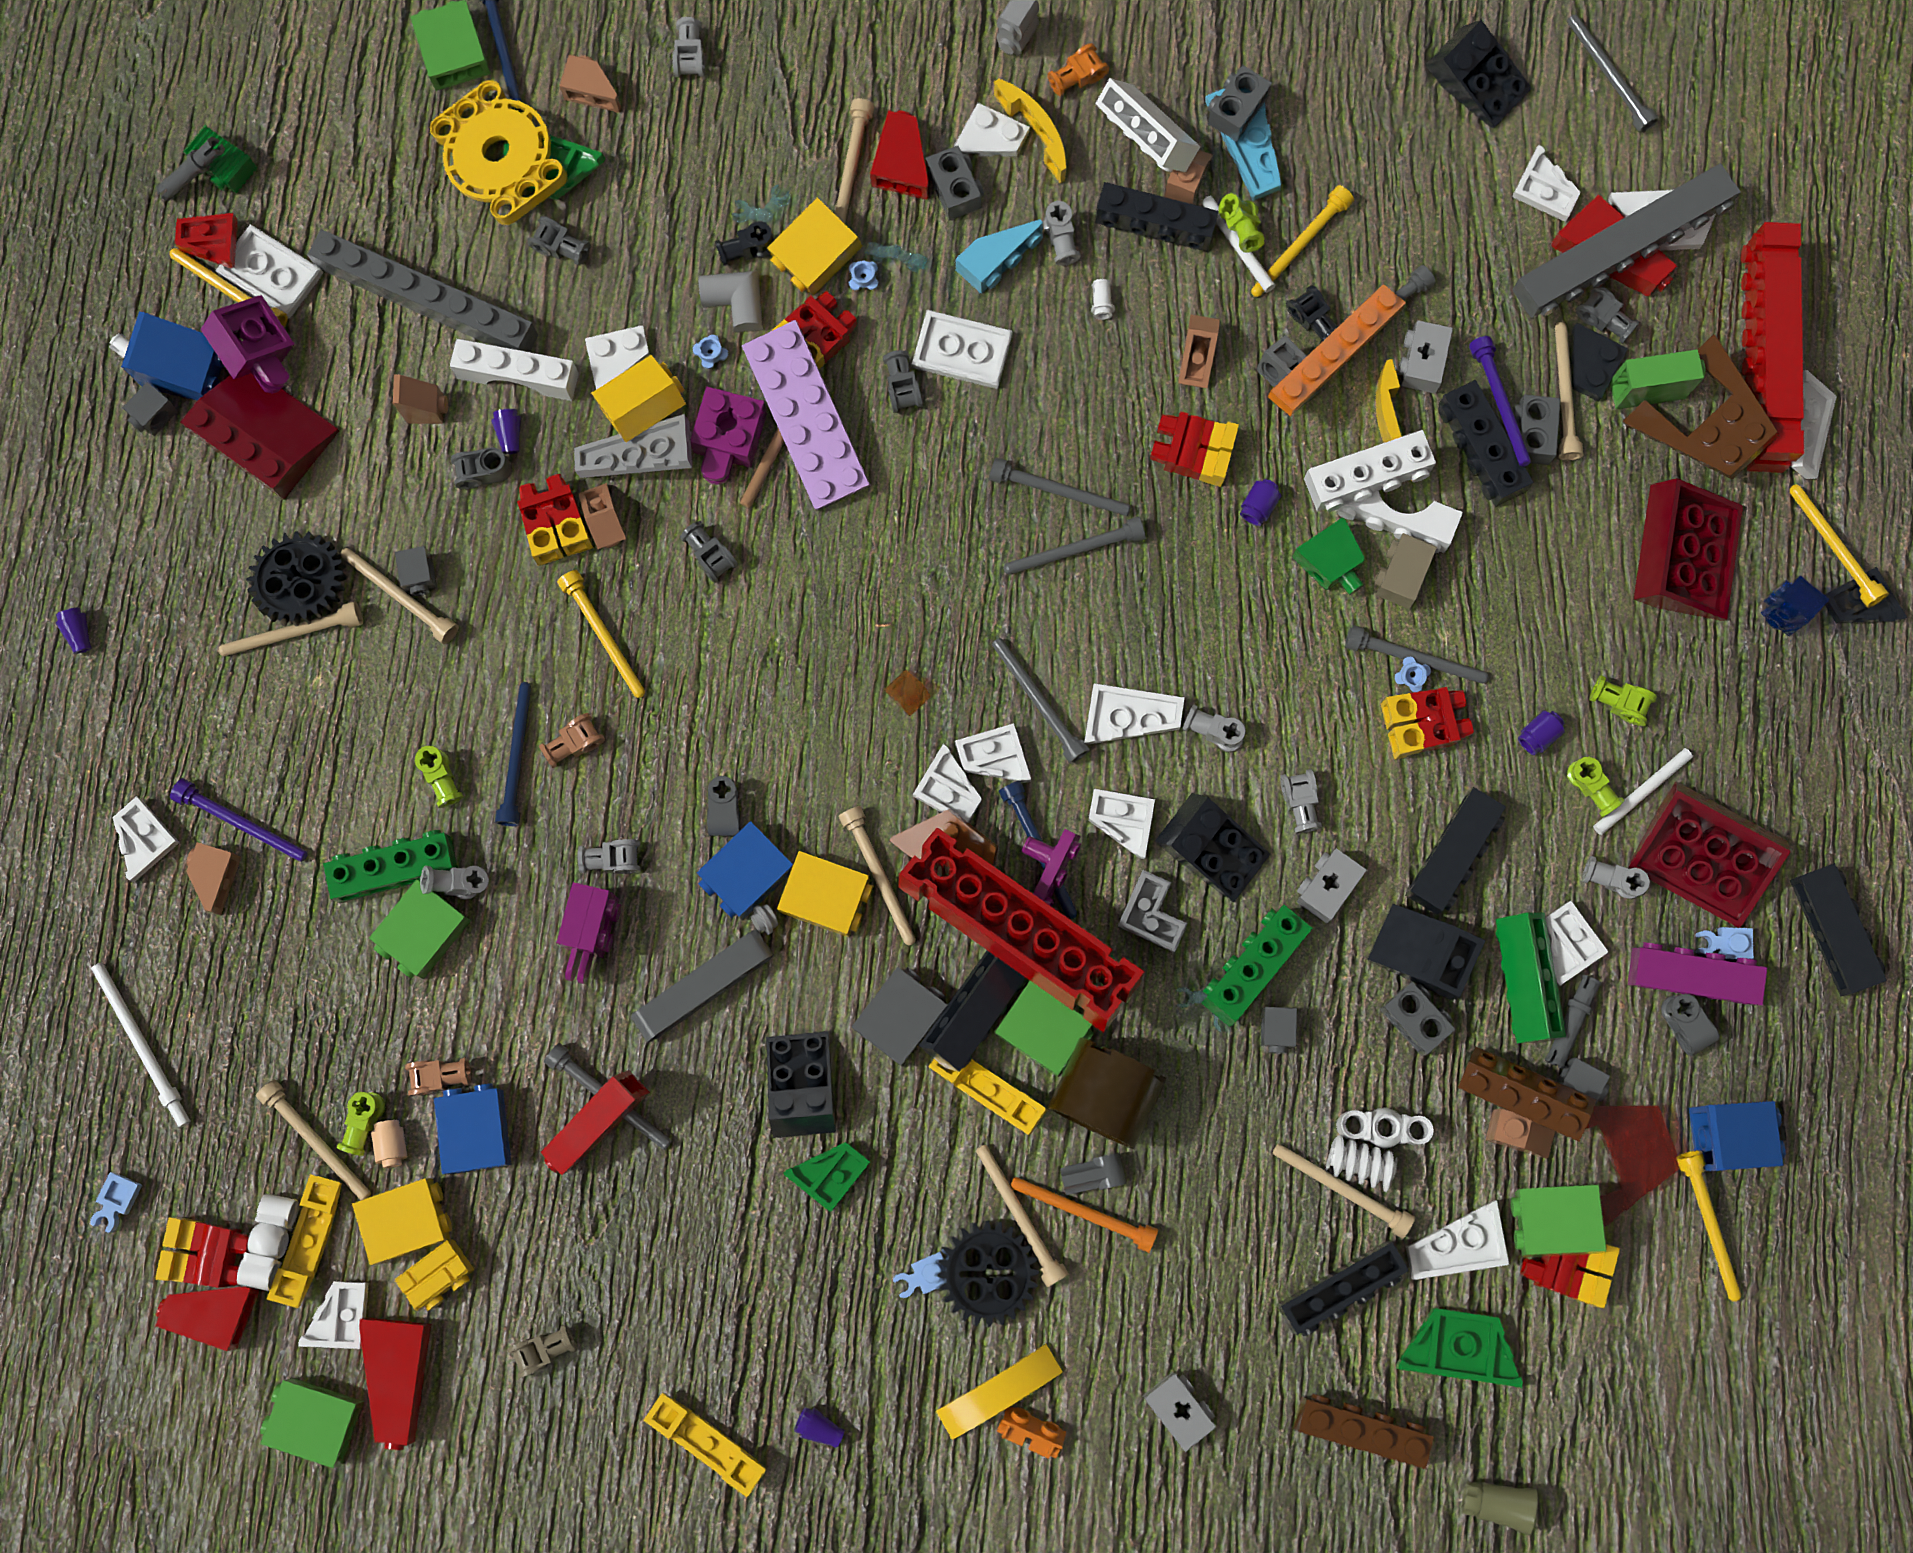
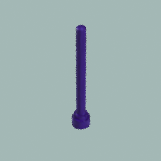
[1469,336,1531,467]
[170,778,307,862]

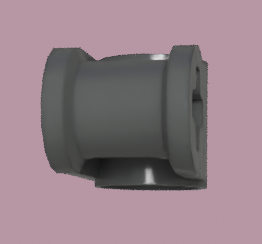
[451,447,512,489]
[707,776,740,836]
[1661,994,1719,1056]

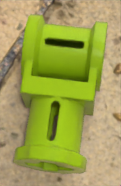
[1219,193,1265,253]
[1589,675,1657,726]
[415,746,464,808]
[1567,757,1625,817]
[336,1092,385,1156]

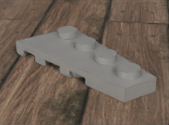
[574,414,692,478]

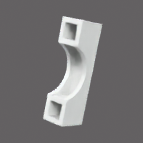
[449,339,579,401]
[1335,491,1463,553]

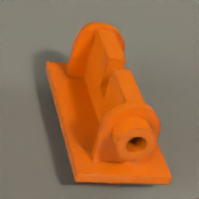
[997,1406,1066,1459]

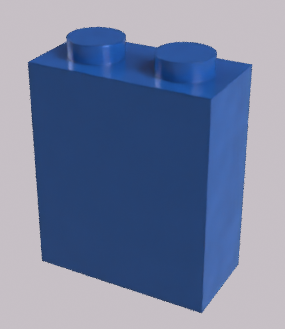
[696,821,793,920]
[434,1084,512,1175]

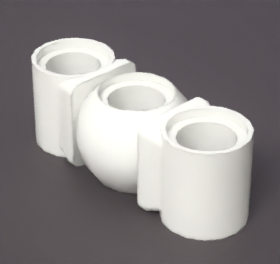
[1336,1107,1434,1148]
[237,1193,299,1291]

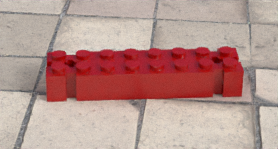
[1741,222,1804,473]
[899,827,1144,1033]

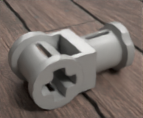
[673,17,705,77]
[1043,201,1081,266]
[1182,704,1246,752]
[1280,769,1322,834]
[577,839,641,874]
[1582,856,1650,899]
[420,866,489,900]

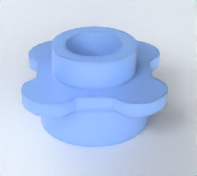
[849,261,878,290]
[693,335,728,369]
[1394,656,1431,692]

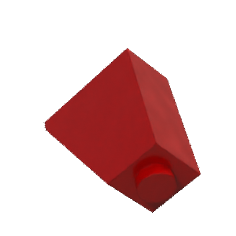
[870,110,929,200]
[155,1286,260,1351]

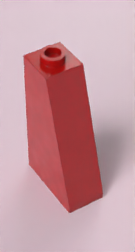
[1551,194,1677,297]
[540,1070,650,1175]
[359,1317,431,1450]

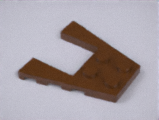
[1623,334,1779,479]

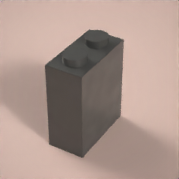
[851,967,947,1067]

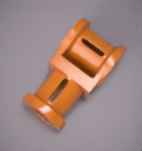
[1047,43,1110,96]

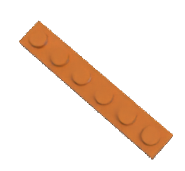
[1268,284,1406,416]

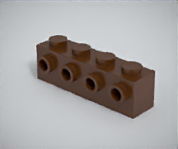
[1458,1047,1597,1142]
[1293,1393,1434,1469]

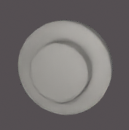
[751,904,778,935]

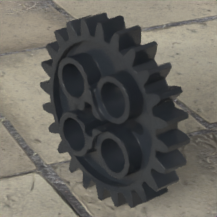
[246,531,347,627]
[934,1221,1039,1327]

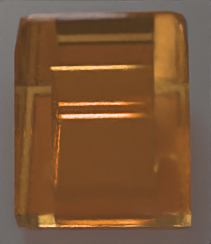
[884,670,930,716]

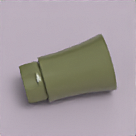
[1461,1481,1537,1536]

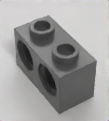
[1207,65,1272,142]
[926,145,984,221]
[1256,335,1321,411]
[1512,395,1560,465]
[1379,982,1455,1056]

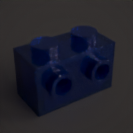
[1760,575,1829,637]

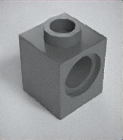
[122,382,179,436]
[395,546,437,596]
[1260,1007,1297,1054]
[1557,1058,1610,1104]

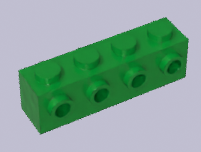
[323,830,458,903]
[1201,904,1313,1027]
[1495,912,1566,1044]

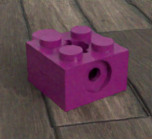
[200,295,295,393]
[690,386,767,485]
[556,882,622,984]

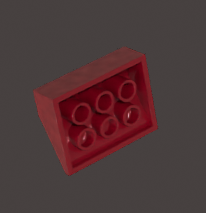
[180,373,339,500]
[1633,478,1743,621]
[1628,781,1791,928]

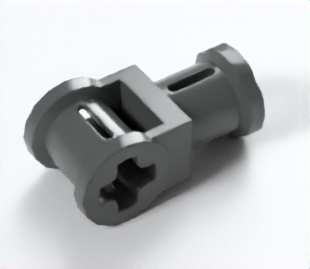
[527,216,591,266]
[1576,286,1640,344]
[883,350,923,413]
[680,521,738,584]

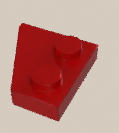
[175,213,238,268]

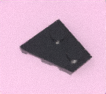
[1571,322,1628,402]
[1820,567,1907,623]

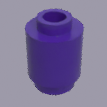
[1240,479,1282,526]
[1518,711,1565,755]

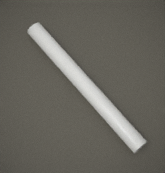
[1202,196,1275,293]
[1593,748,1693,835]

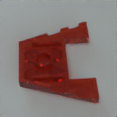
[1585,1106,1680,1227]

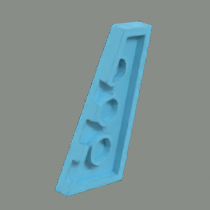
[1205,88,1281,201]

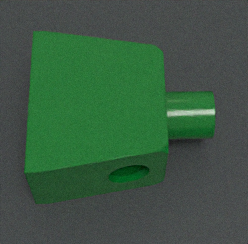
[1292,517,1365,596]

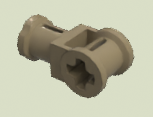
[507,1324,577,1379]

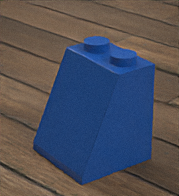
[121,311,225,400]
[1689,1101,1786,1171]

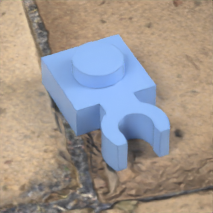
[1696,927,1753,960]
[90,1172,142,1233]
[893,1251,944,1298]

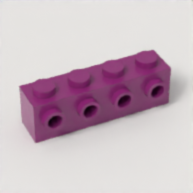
[1627,942,1767,1005]

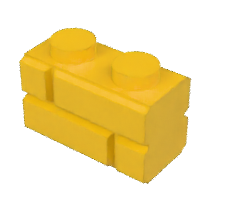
[395,1239,475,1311]

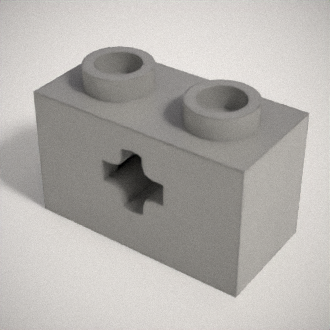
[1398,320,1453,394]
[1296,848,1367,924]
[1143,1372,1216,1452]

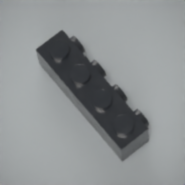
[1095,182,1219,252]
[1438,380,1534,507]
[1405,787,1506,915]
[1790,863,1887,997]
[919,950,1026,1072]
[1276,1241,1409,1337]

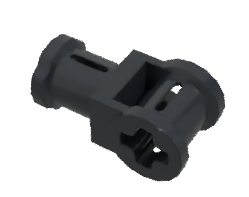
[715,221,775,266]
[1286,285,1338,343]

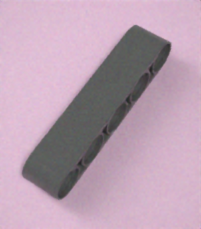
[630,929,774,1043]

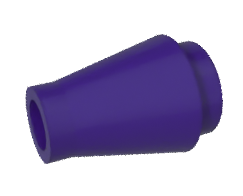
[491,409,521,454]
[55,607,92,654]
[794,1407,845,1448]

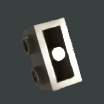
[1374,533,1437,609]

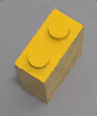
[767,197,863,296]
[591,355,686,443]
[777,851,873,938]
[352,1178,452,1265]

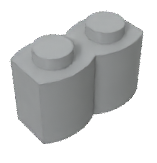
[997,0,1040,56]

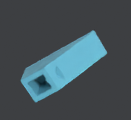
[956,219,1043,294]

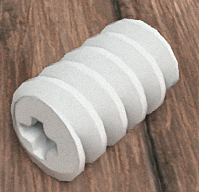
[1326,1135,1397,1192]

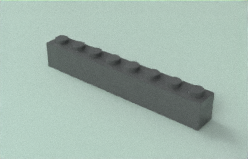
[1512,163,1741,319]
[307,229,539,353]

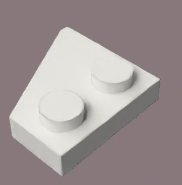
[954,103,1030,156]
[1512,145,1581,222]
[585,325,650,389]
[955,724,1031,783]
[913,744,982,823]
[1088,789,1155,859]
[113,796,180,882]
[1545,901,1608,987]
[298,1281,369,1349]

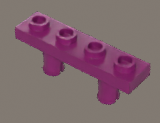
[1022,829,1082,907]

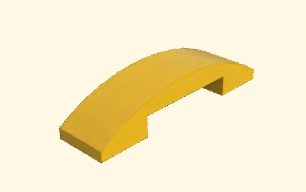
[994,79,1066,184]
[1376,359,1412,481]
[928,1059,1047,1136]
[267,1174,342,1308]
[936,1344,1062,1440]
[643,1393,767,1497]

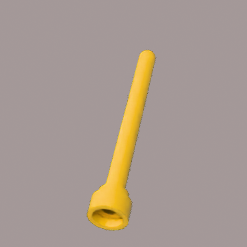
[1251,185,1354,297]
[169,248,288,327]
[1789,484,1889,608]
[557,570,645,698]
[1676,1150,1741,1302]

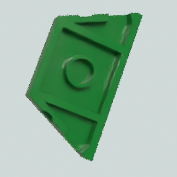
[504,135,606,200]
[1396,1308,1523,1388]

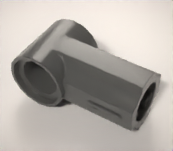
[1060,1152,1127,1195]

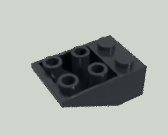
[1425,19,1532,128]
[1155,793,1270,902]
[1367,904,1485,1001]
[766,1031,836,1138]

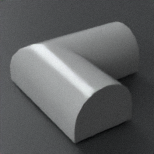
[698,271,763,332]
[1117,870,1187,953]

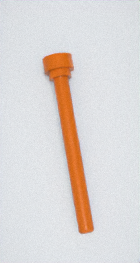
[1011,1177,1159,1253]

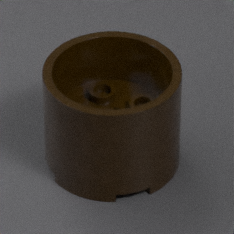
[1047,1038,1167,1149]

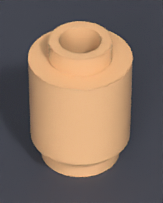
[371,1120,408,1168]

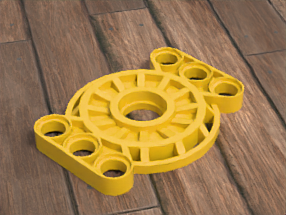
[430,80,567,225]

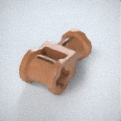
[539,713,605,769]
[405,1057,471,1096]

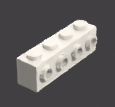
[1096,78,1200,172]
[1304,430,1436,512]

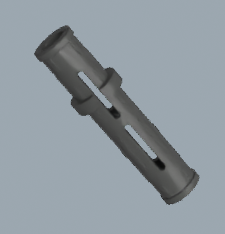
[156,137,225,201]
[1545,975,1602,1069]

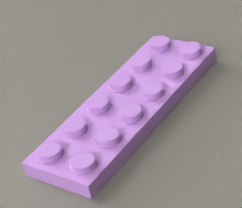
[741,320,871,510]

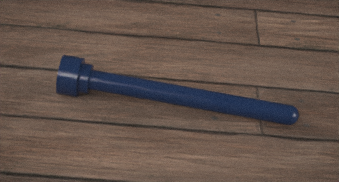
[480,0,522,112]
[494,682,531,827]
[998,780,1077,919]

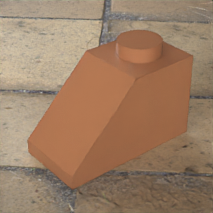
[559,55,621,113]
[1164,150,1213,204]
[1178,314,1220,388]
[393,375,448,424]
[578,483,626,549]
[186,842,242,915]
[1485,1109,1555,1159]

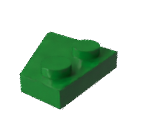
[783,1142,871,1213]

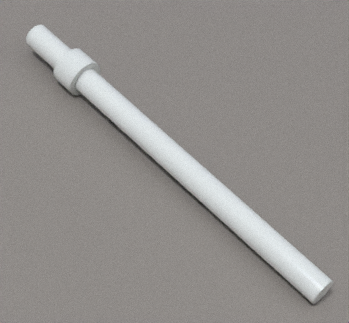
[91,962,191,1128]

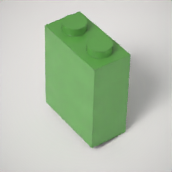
[410,0,491,91]
[1610,349,1706,409]
[369,879,471,979]
[995,981,1094,1077]
[1511,1185,1606,1257]
[260,1378,364,1468]

